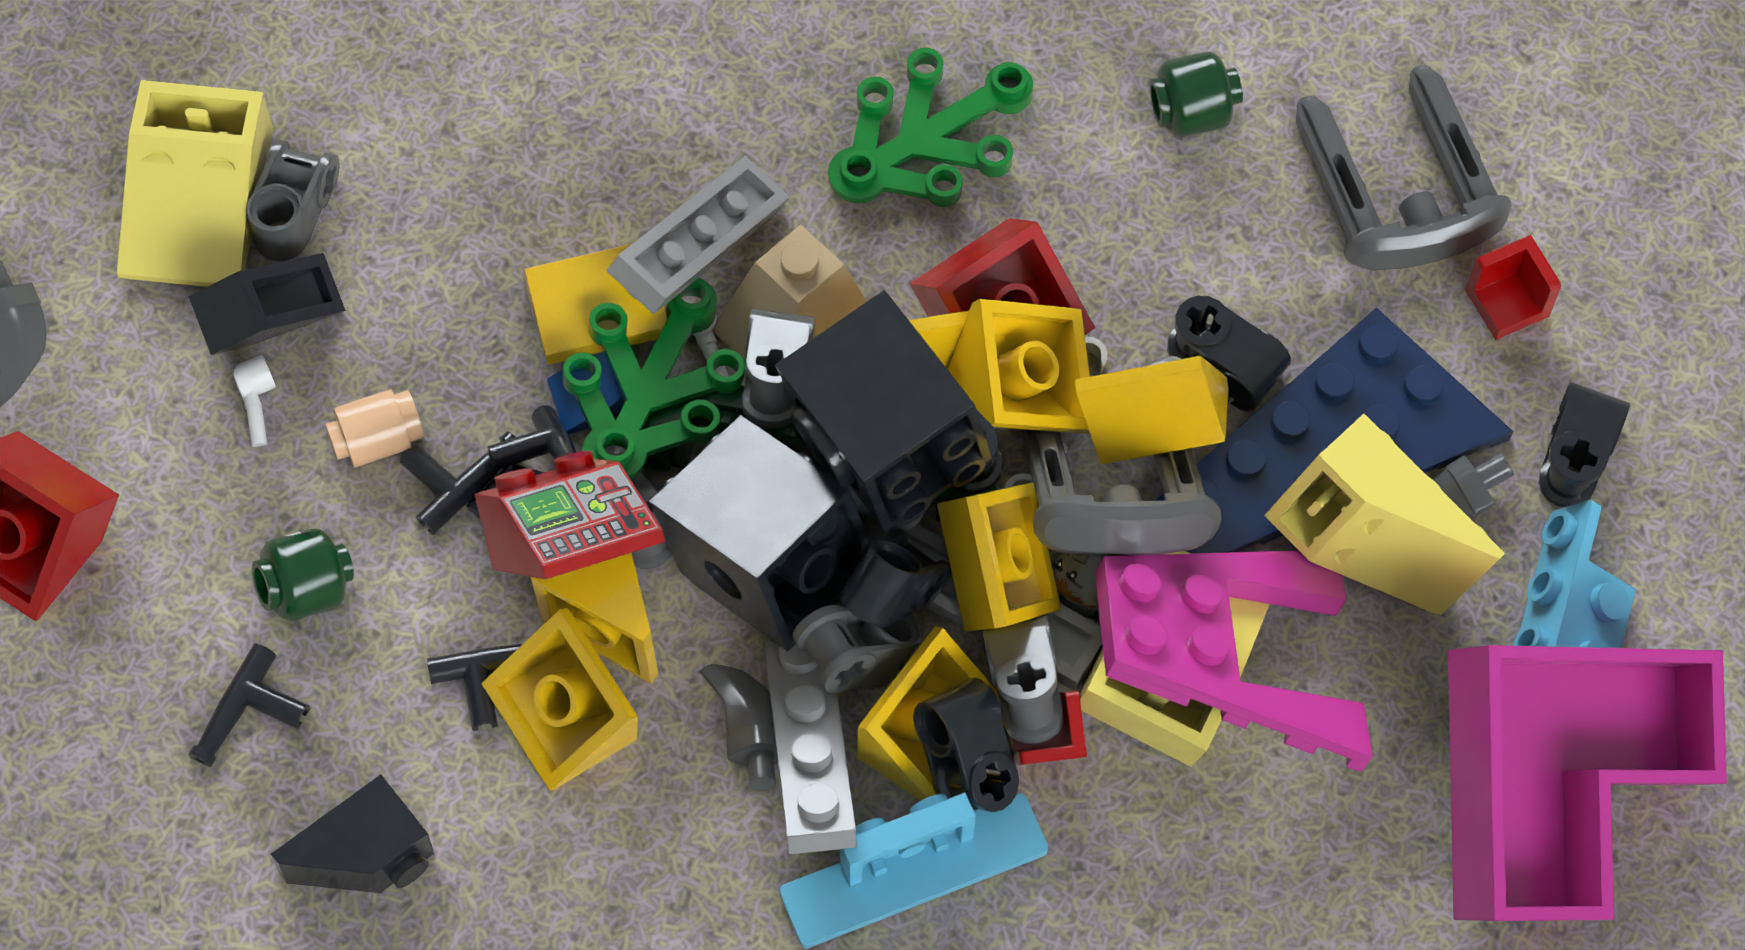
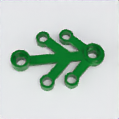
[828,48,1033,207]
[563,278,745,480]

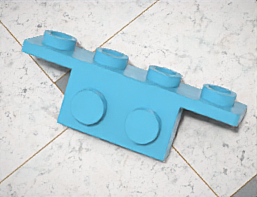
[1513,500,1636,648]
[780,793,1048,949]

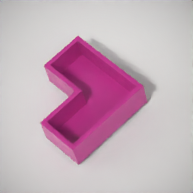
[1448,645,1727,921]

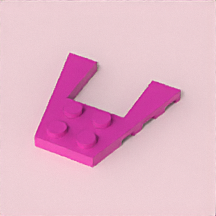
[1095,550,1373,772]

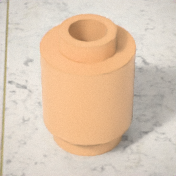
[325,389,425,468]

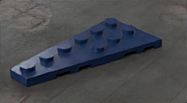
[1155,307,1514,554]

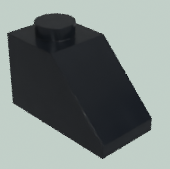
[189,253,346,355]
[271,774,434,893]

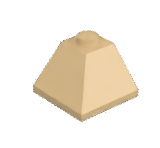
[712,224,867,362]

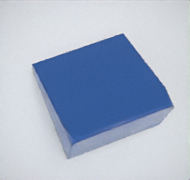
[547,351,624,435]

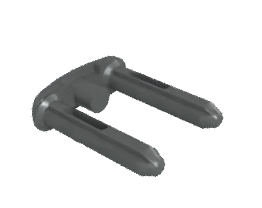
[1296,65,1512,270]
[1022,429,1222,556]

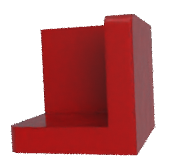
[1465,234,1561,340]
[1010,691,1087,765]

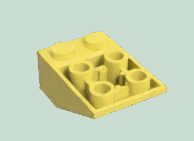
[117,80,274,287]
[1264,414,1505,615]
[1079,551,1270,767]

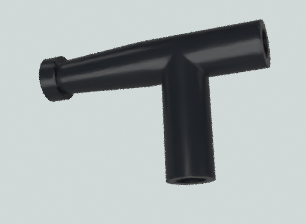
[487,405,577,470]
[400,431,516,535]
[188,643,310,768]
[427,643,523,731]

